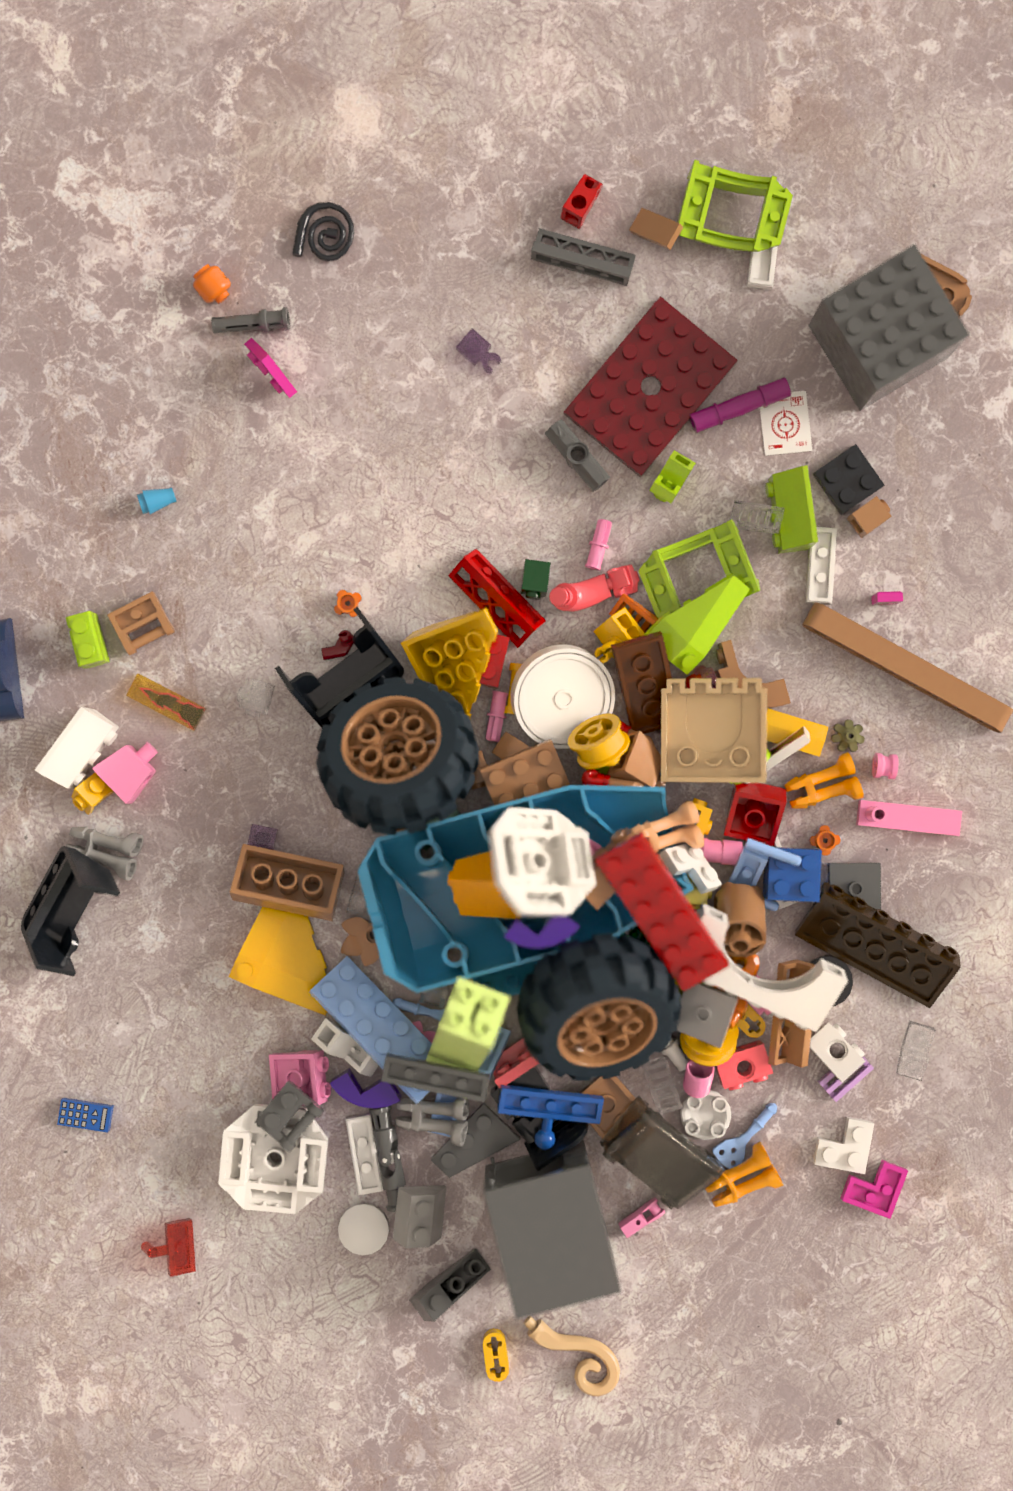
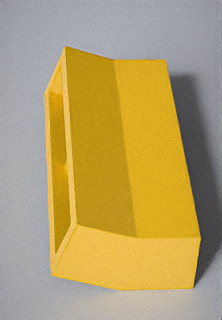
[767,708,828,757]

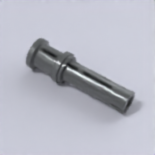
[211,307,290,334]

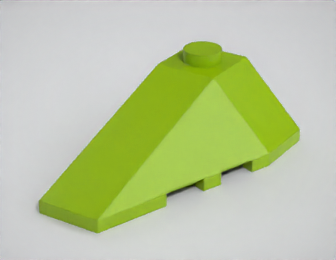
[644,573,750,675]

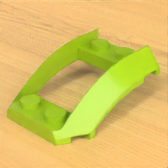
[677,160,793,252]
[638,520,760,619]

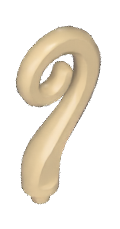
[523,1316,620,1396]

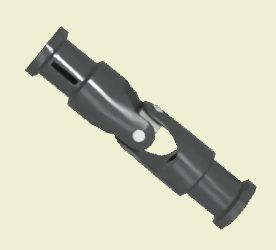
[369,1105,406,1212]

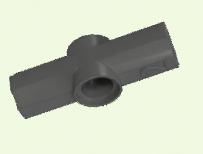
[545,419,610,492]

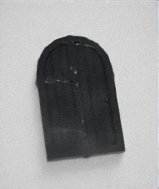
[524,1120,589,1171]

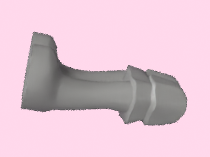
[66,826,144,881]
[395,1097,469,1147]

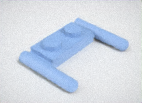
[728,838,801,912]

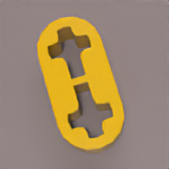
[737,1004,766,1038]
[483,1328,509,1382]

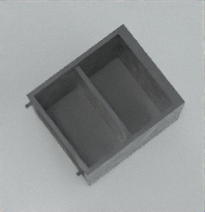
[484,1140,622,1320]

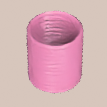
[683,1060,714,1098]

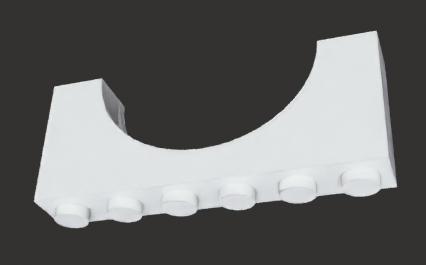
[697,904,848,1032]

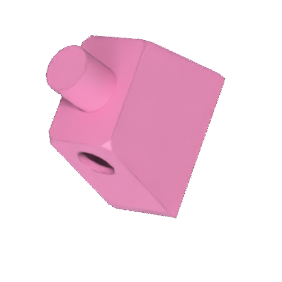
[92,742,158,804]

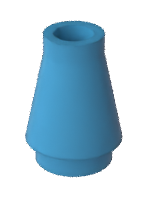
[137,487,177,515]

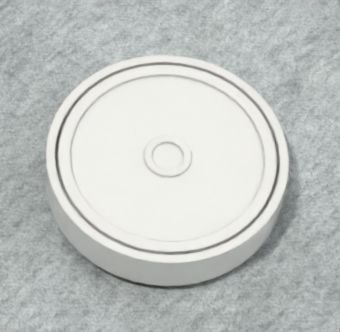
[511,644,615,749]

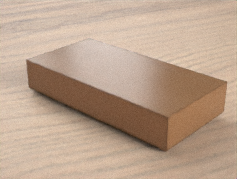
[629,208,683,250]

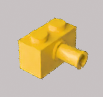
[593,607,645,663]

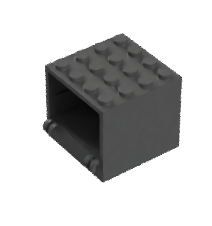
[808,244,970,411]

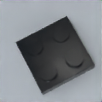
[813,444,885,515]

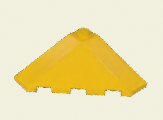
[401,608,498,718]
[228,907,327,1015]

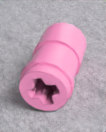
[701,838,742,866]

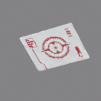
[760,391,812,456]

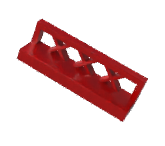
[448,549,546,648]

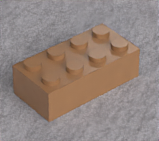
[230,844,345,921]

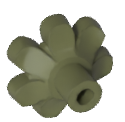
[831,719,865,752]

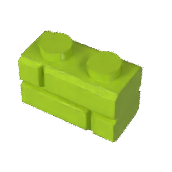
[65,611,110,669]

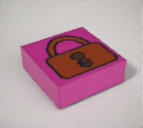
[871,591,903,605]

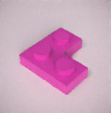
[244,338,297,398]
[840,1160,908,1219]

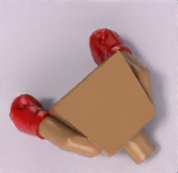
[581,720,666,787]

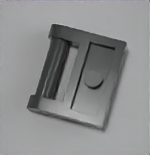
[255,1080,324,1152]

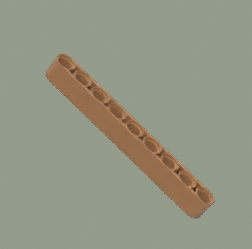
[802,602,1013,733]

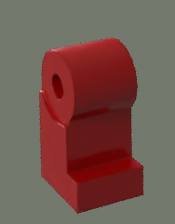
[560,174,603,229]

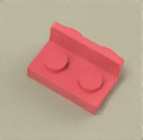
[493,1038,539,1089]

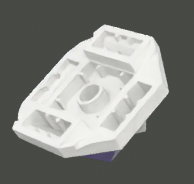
[489,808,596,916]
[218,1103,328,1214]

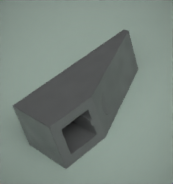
[409,1249,491,1322]

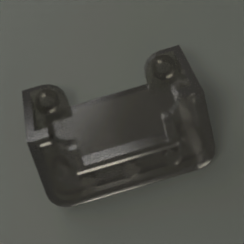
[599,1095,725,1210]

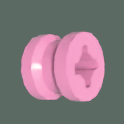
[872,753,899,779]

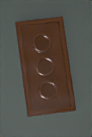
[611,631,672,734]

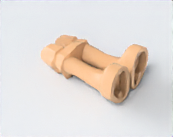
[630,801,704,853]

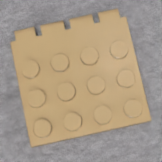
[661,678,767,783]

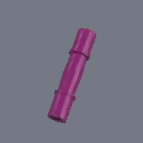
[689,377,791,433]

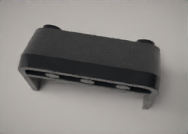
[275,607,404,728]
[21,846,120,976]

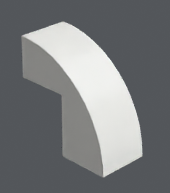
[311,1018,379,1077]

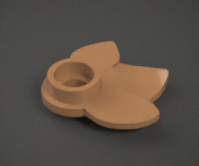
[341,917,380,966]

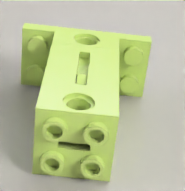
[426,977,510,1100]

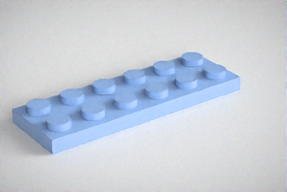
[309,956,432,1104]

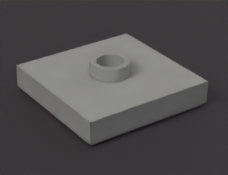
[677,983,739,1048]

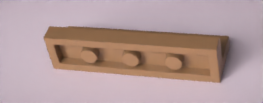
[768,959,815,1068]

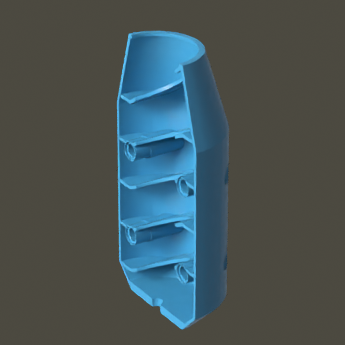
[358,785,693,993]

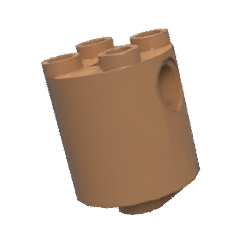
[714,882,766,957]

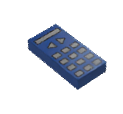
[57,1098,114,1133]

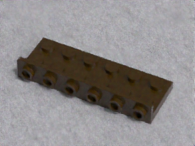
[795,882,961,1008]

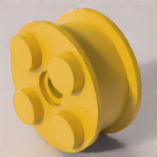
[568,713,630,769]
[680,1024,739,1067]

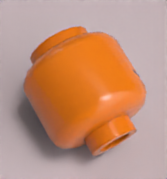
[193,264,231,304]

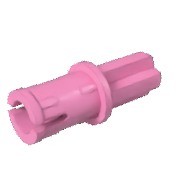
[585,519,612,571]
[485,691,509,742]

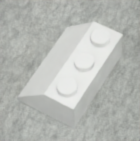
[35,707,119,788]

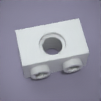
[810,1022,865,1083]

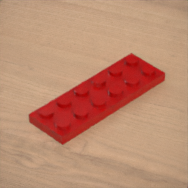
[595,831,729,992]

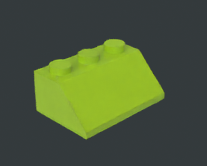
[765,465,818,554]

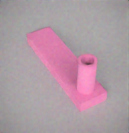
[856,800,962,836]

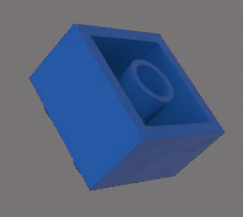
[763,847,822,902]

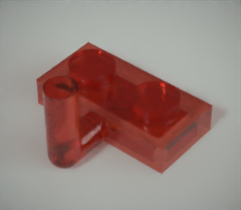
[141,1218,196,1277]

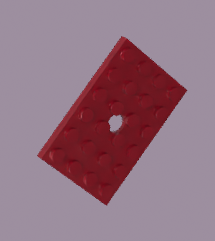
[563,296,738,478]

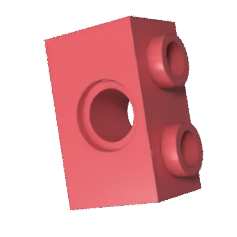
[715,1040,773,1090]

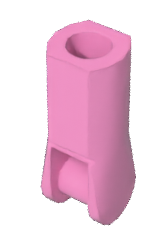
[618,1197,665,1238]

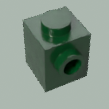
[520,559,551,600]

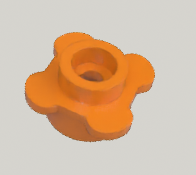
[334,590,362,617]
[810,825,841,856]

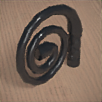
[292,202,354,261]

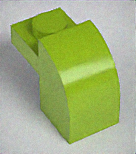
[649,450,696,503]

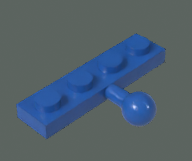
[497,1085,604,1150]

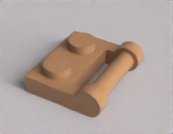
[107,591,175,655]

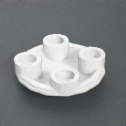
[680,1090,731,1140]
[338,1204,389,1256]

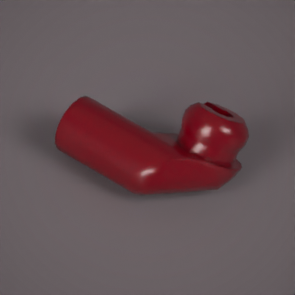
[321,630,354,660]

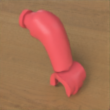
[549,564,640,612]

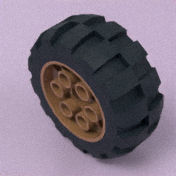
[316,677,479,835]
[516,933,681,1081]

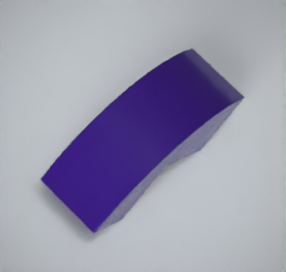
[504,916,580,948]
[330,1068,402,1108]

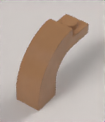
[715,640,791,708]

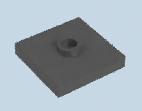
[828,863,881,910]

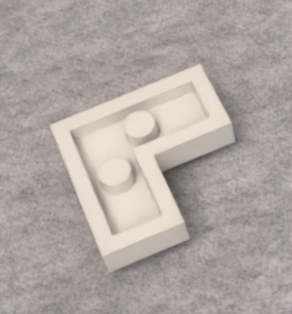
[659,844,722,894]
[813,1117,874,1174]

